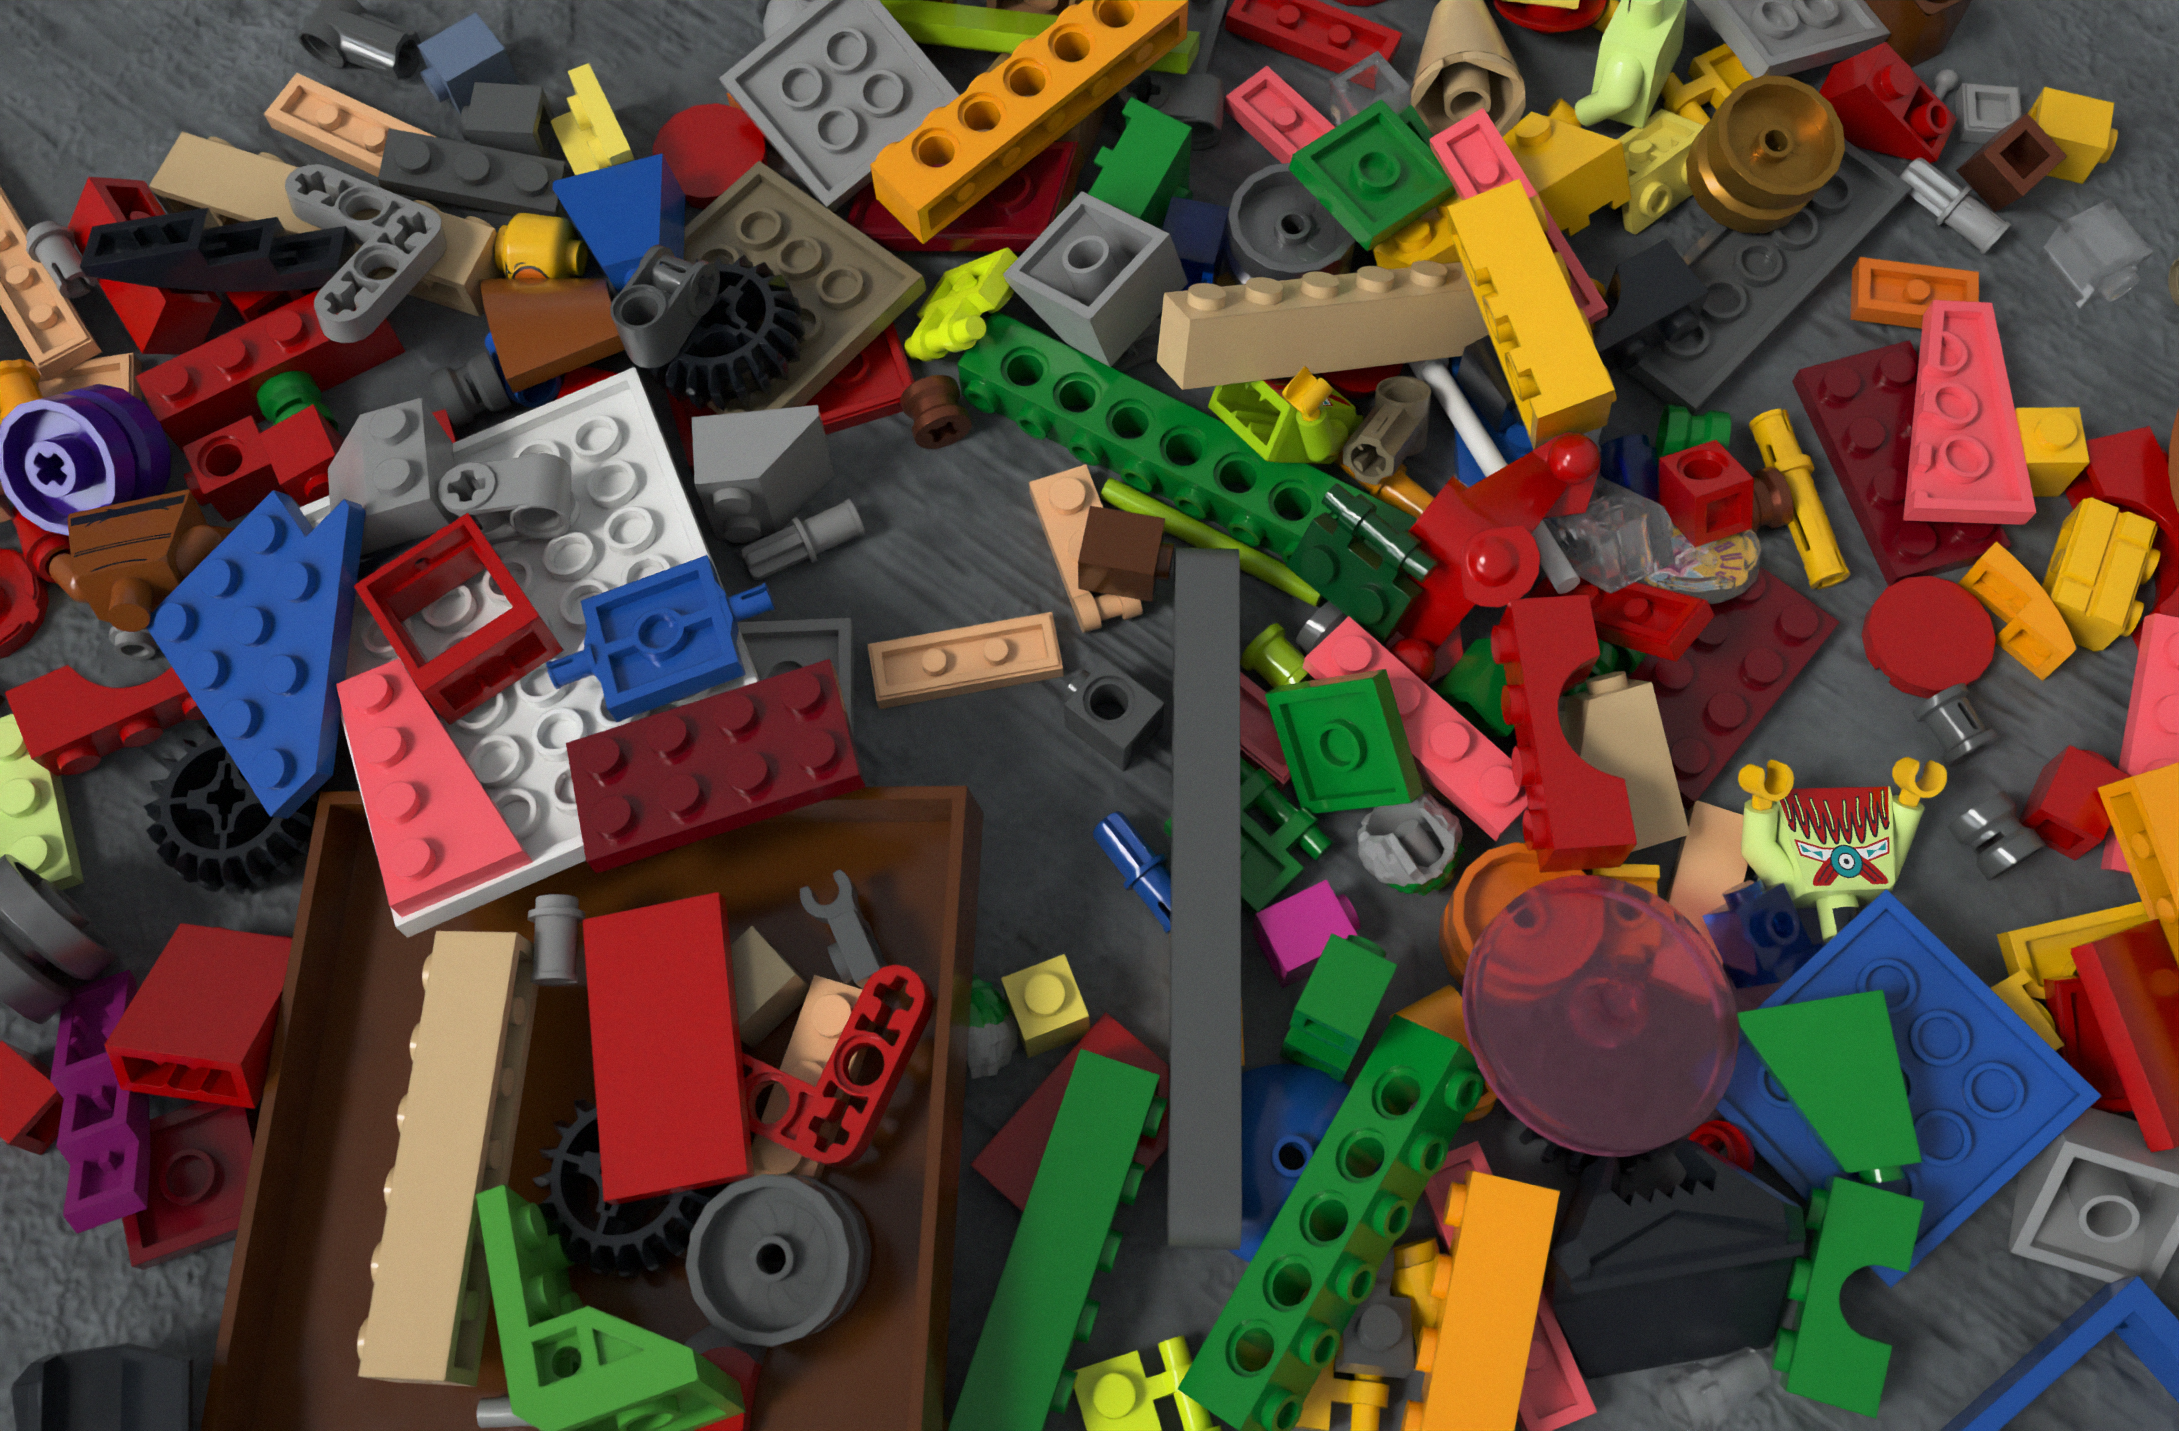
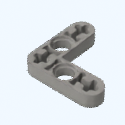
[285,164,446,343]

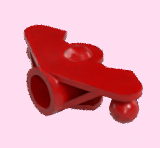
[1385,432,1601,685]

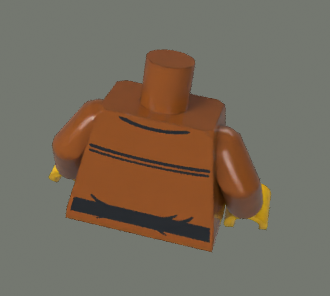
[49,489,234,632]

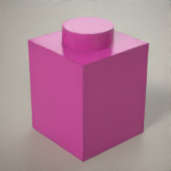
[1252,879,1361,989]

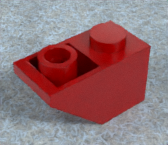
[1819,42,1957,163]

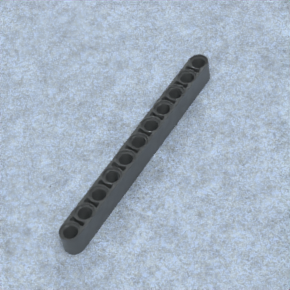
[1167,547,1242,1250]

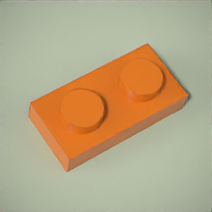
[1850,257,1979,329]

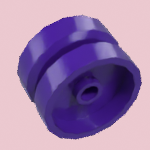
[0,384,171,536]

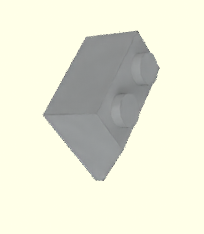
[1003,191,1188,367]
[328,398,458,556]
[692,405,834,543]
[2008,1107,2179,1292]

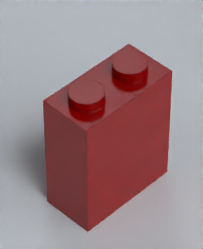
[104,923,292,1109]

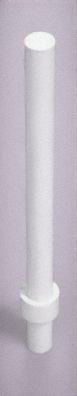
[1408,358,1580,594]

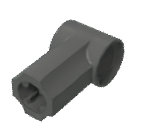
[297,0,421,80]

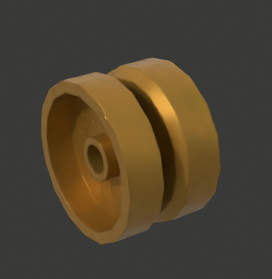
[1686,75,1845,233]

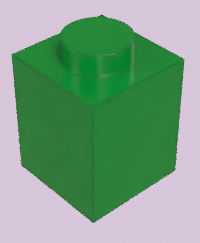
[1435,638,1514,737]

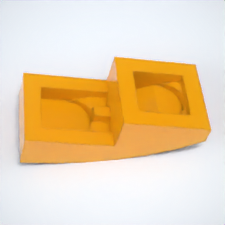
[1958,541,2077,681]

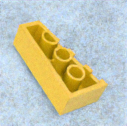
[1373,111,1632,269]
[1447,178,1617,450]

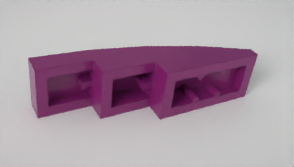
[50,969,150,1234]

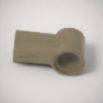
[1343,376,1431,485]

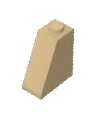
[1561,671,1690,852]

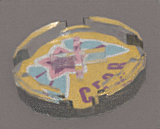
[1631,516,1761,604]

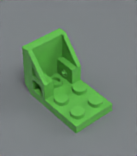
[476,1184,746,1431]

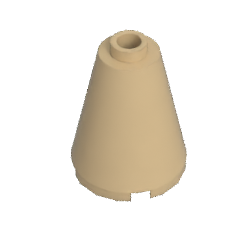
[1409,0,1526,137]

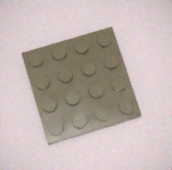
[613,161,927,415]

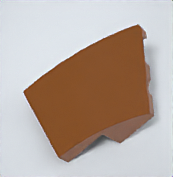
[481,278,625,393]

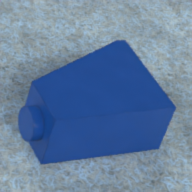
[553,153,685,294]

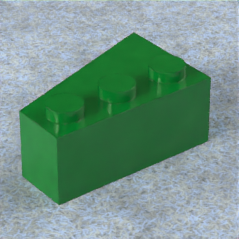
[1070,97,1193,231]

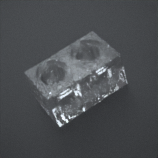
[1543,476,1675,594]

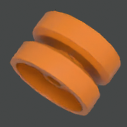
[1439,842,1602,1010]

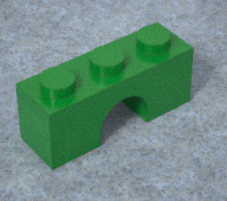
[1279,933,1398,1083]
[1771,1176,1924,1419]

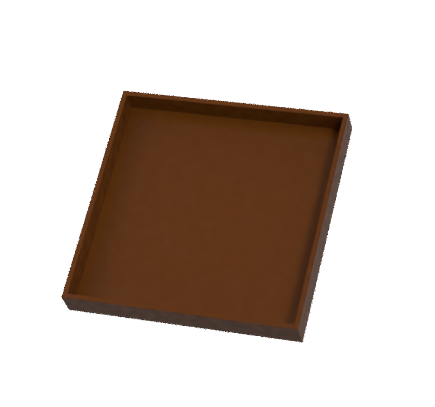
[200,786,984,1431]

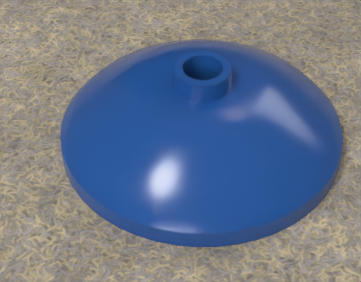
[1227,1064,1383,1264]

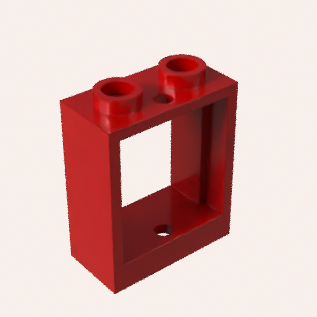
[353,513,564,725]

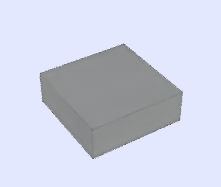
[1955,83,2021,144]

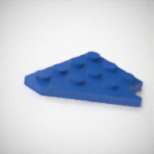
[146,490,366,819]

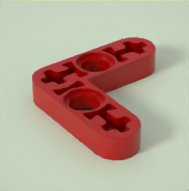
[742,965,934,1168]

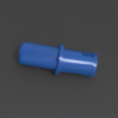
[1093,811,1171,934]

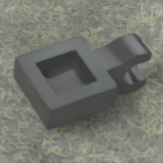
[800,870,888,989]
[1335,1245,1414,1378]

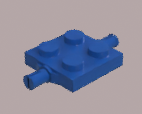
[546,555,776,722]

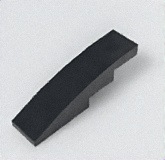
[80,208,355,292]

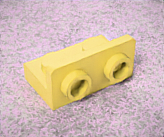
[551,63,634,175]
[1617,108,1704,235]

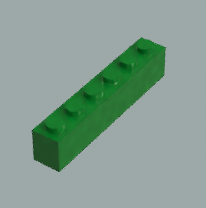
[948,1048,1168,1431]

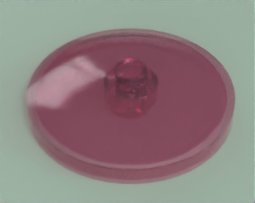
[1462,875,1739,1157]

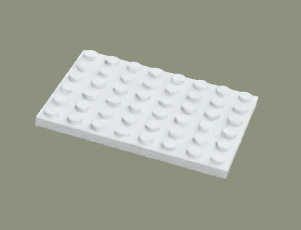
[299,367,760,938]

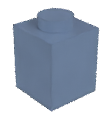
[417,12,519,116]

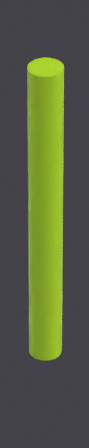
[1100,477,1323,607]

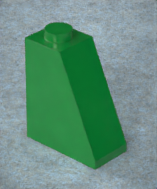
[1733,989,1922,1184]

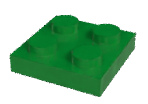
[1288,99,1456,252]
[1265,669,1424,814]

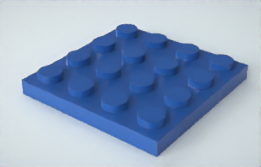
[1685,889,2101,1288]

